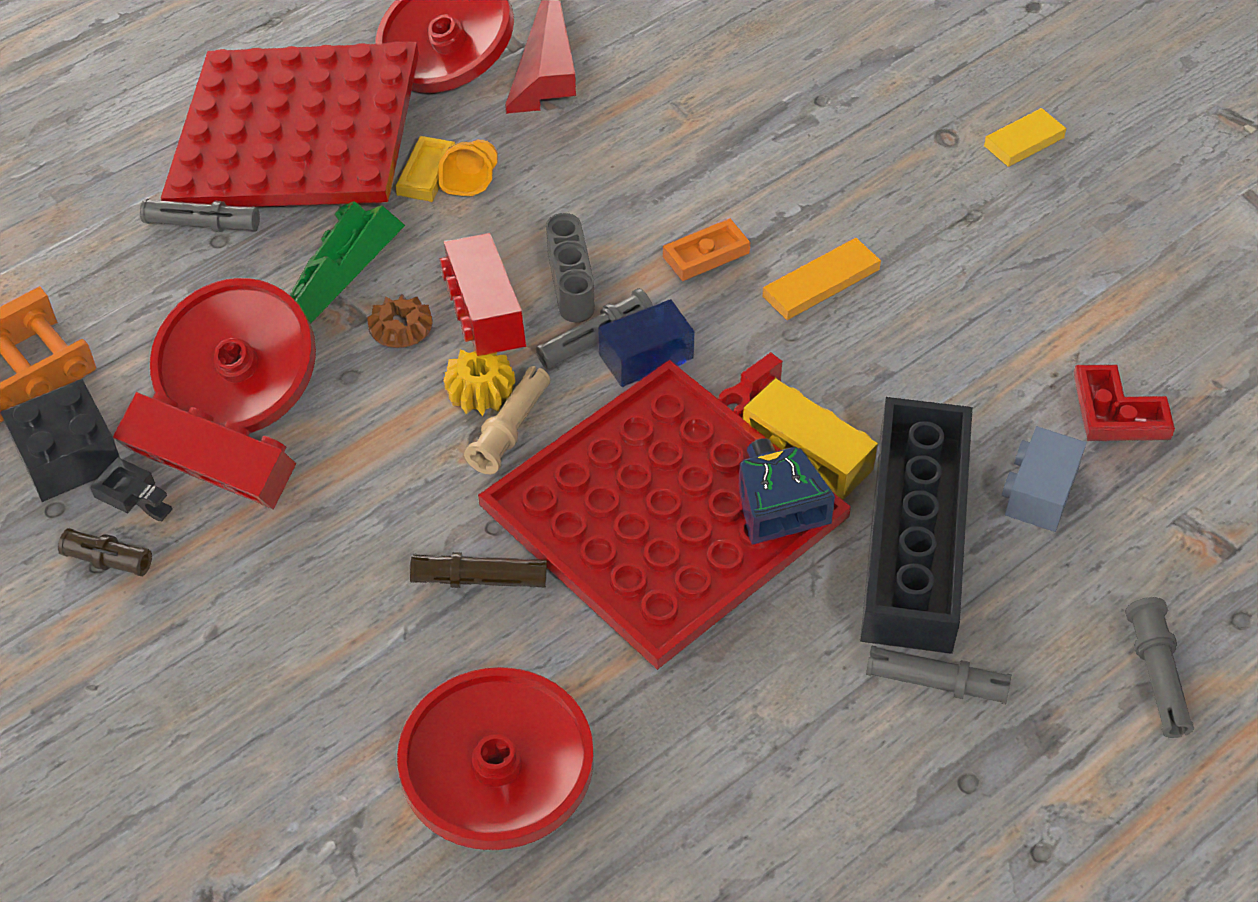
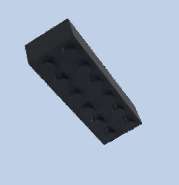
[860,397,973,654]

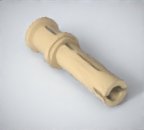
[464,366,551,475]

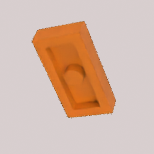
[663,218,751,282]

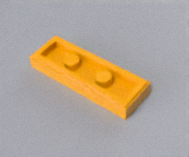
[762,238,881,320]

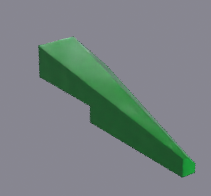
[290,201,405,324]

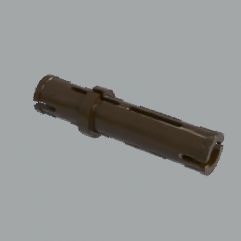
[410,552,547,588]

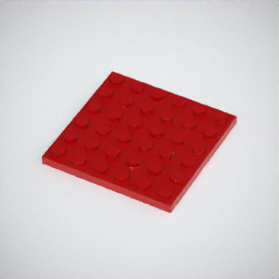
[161,42,419,207]
[478,360,851,670]

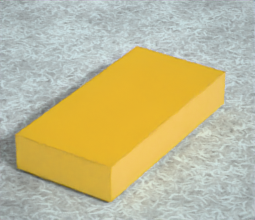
[984,108,1067,167]
[396,136,455,202]

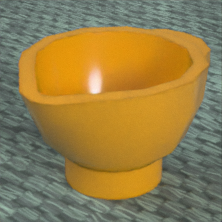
[438,139,498,196]

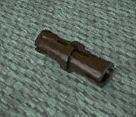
[58,528,152,577]

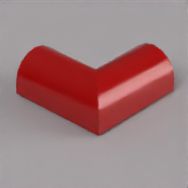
[1074,365,1175,441]

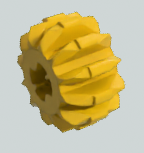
[444,349,515,417]

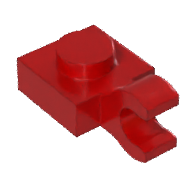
[719,352,783,419]

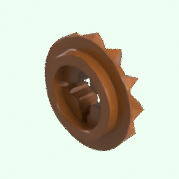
[367,294,433,348]

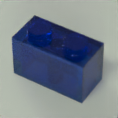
[598,299,695,387]

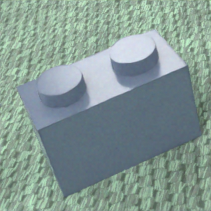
[1002,426,1087,532]

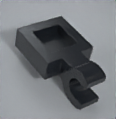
[90,457,173,522]

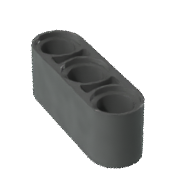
[546,213,595,323]

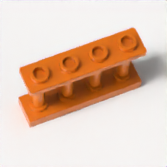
[0,286,96,422]

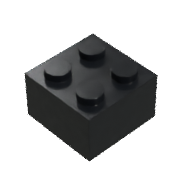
[0,379,120,502]

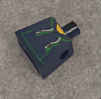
[739,438,835,545]

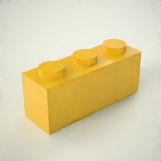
[743,378,878,500]

